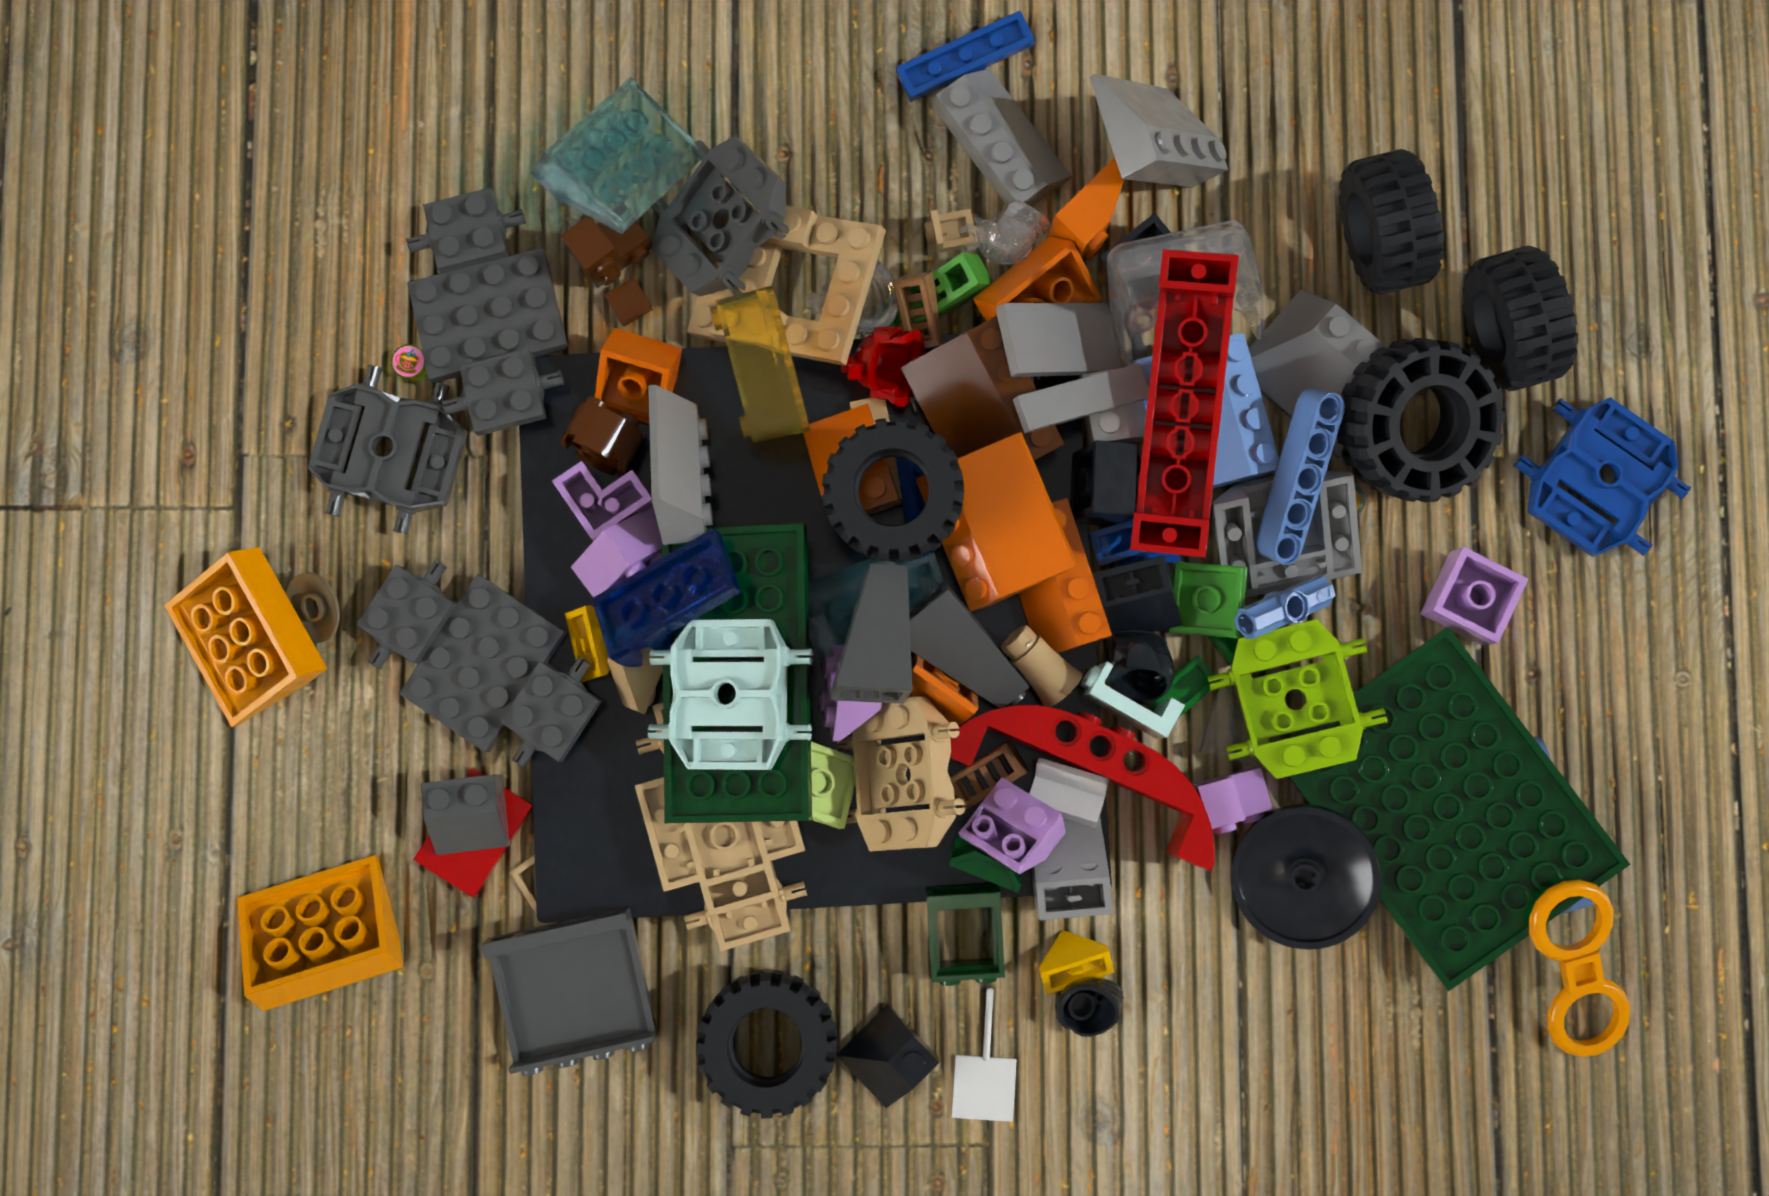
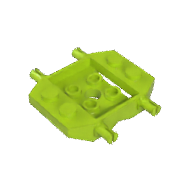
[1207,619,1387,779]

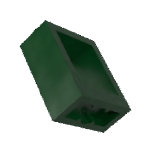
[926,883,1005,986]

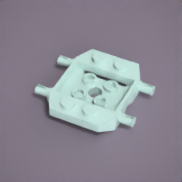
[648,619,813,770]

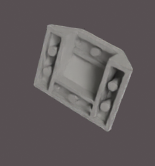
[1249,290,1388,458]
[1212,471,1362,598]

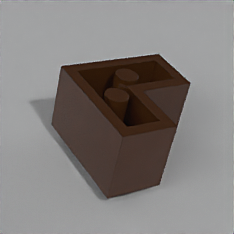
[561,205,652,288]

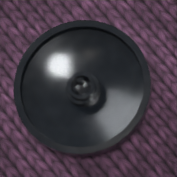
[1232,804,1381,950]

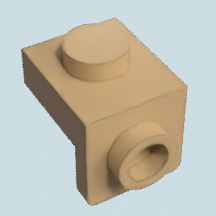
[924,209,977,254]

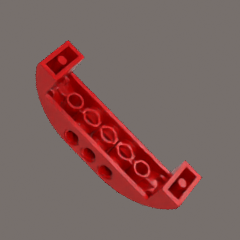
[1130,249,1239,558]
[950,705,1215,871]

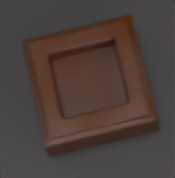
[605,278,653,327]

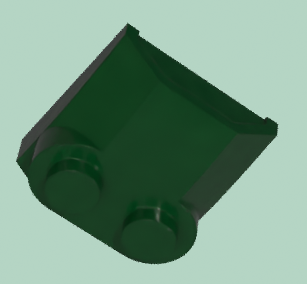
[946,835,1021,893]

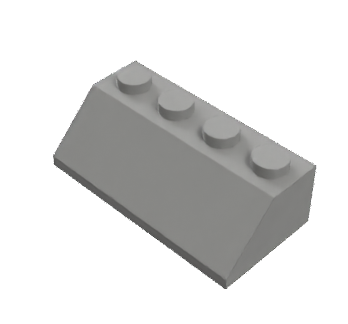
[934,68,1072,218]
[648,385,713,545]

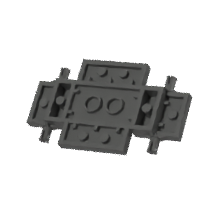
[406,187,569,436]
[356,559,602,767]

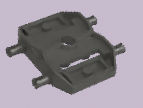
[650,136,789,297]
[308,365,468,535]

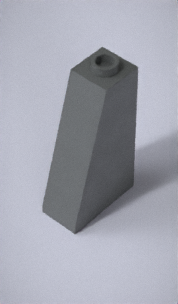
[830,561,912,704]
[909,582,1030,708]

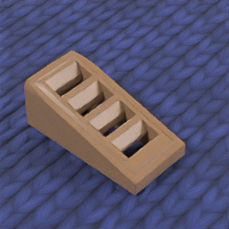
[892,271,942,348]
[950,741,1029,810]

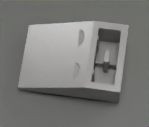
[1031,816,1113,920]

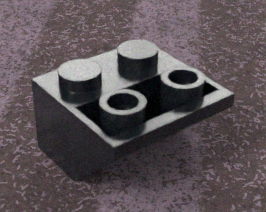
[1093,556,1183,632]

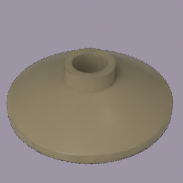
[286,572,340,643]

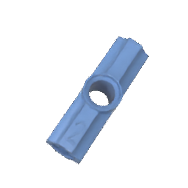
[1234,576,1336,639]

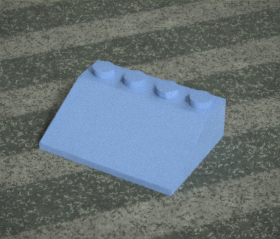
[1133,333,1279,488]

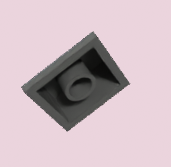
[421,774,510,855]

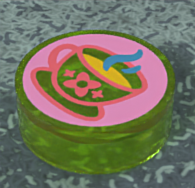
[391,344,427,381]

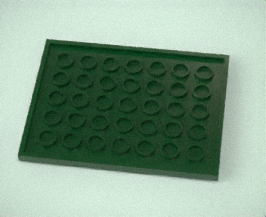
[1288,627,1631,991]

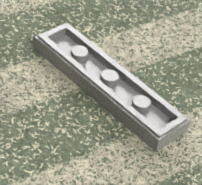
[1013,363,1149,434]

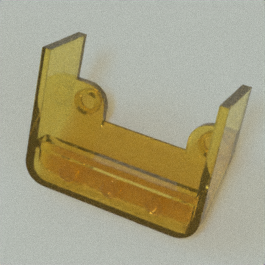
[710,285,811,443]

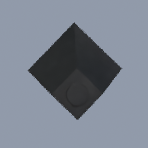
[836,1004,939,1108]

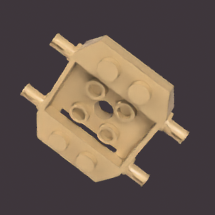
[837,696,965,851]

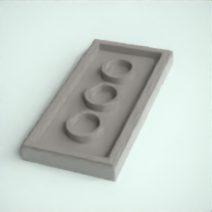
[995,303,1122,377]

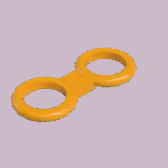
[1529,879,1630,1057]

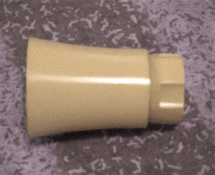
[1001,625,1083,707]

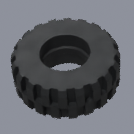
[1337,338,1505,503]

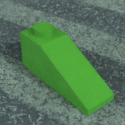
[879,252,993,332]

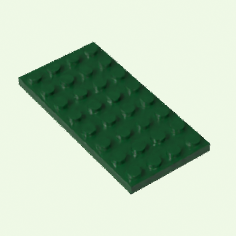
[662,523,812,824]

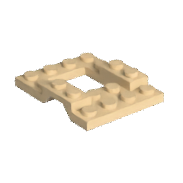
[687,202,886,366]

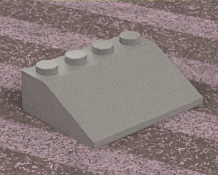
[1089,74,1228,187]

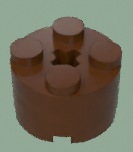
[560,396,644,476]

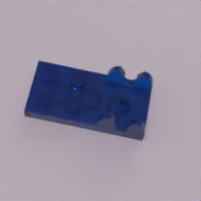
[592,528,741,667]

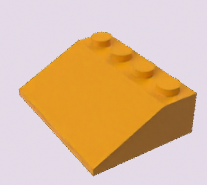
[164,547,328,727]
[237,855,403,1011]

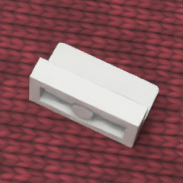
[1029,758,1109,828]

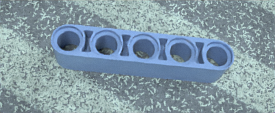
[1255,388,1345,565]

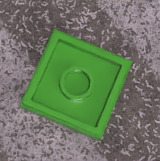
[1169,562,1248,638]

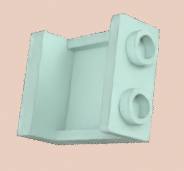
[1080,661,1185,739]

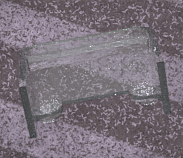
[1107,221,1264,366]

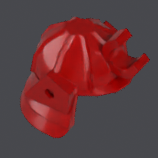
[841,326,925,407]

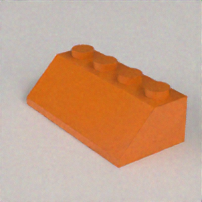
[1018,498,1112,653]

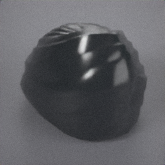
[1055,977,1124,1037]

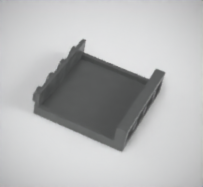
[481,907,658,1076]

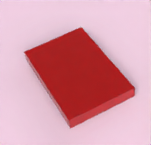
[413,768,533,898]

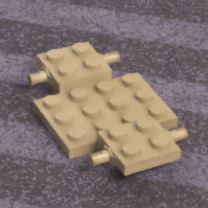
[635,703,808,952]

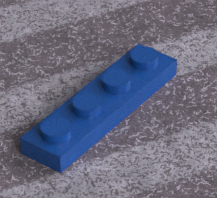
[896,10,1035,102]

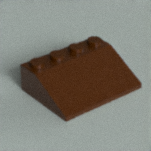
[900,316,1064,460]

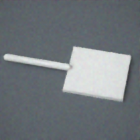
[952,988,1017,1122]

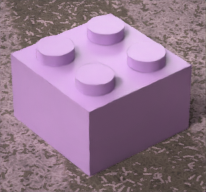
[1420,547,1529,646]

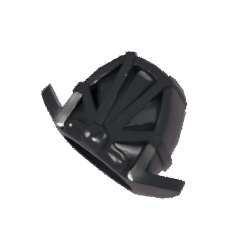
[1105,630,1175,705]

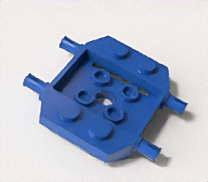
[1513,397,1691,557]

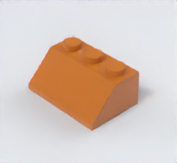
[973,236,1102,322]

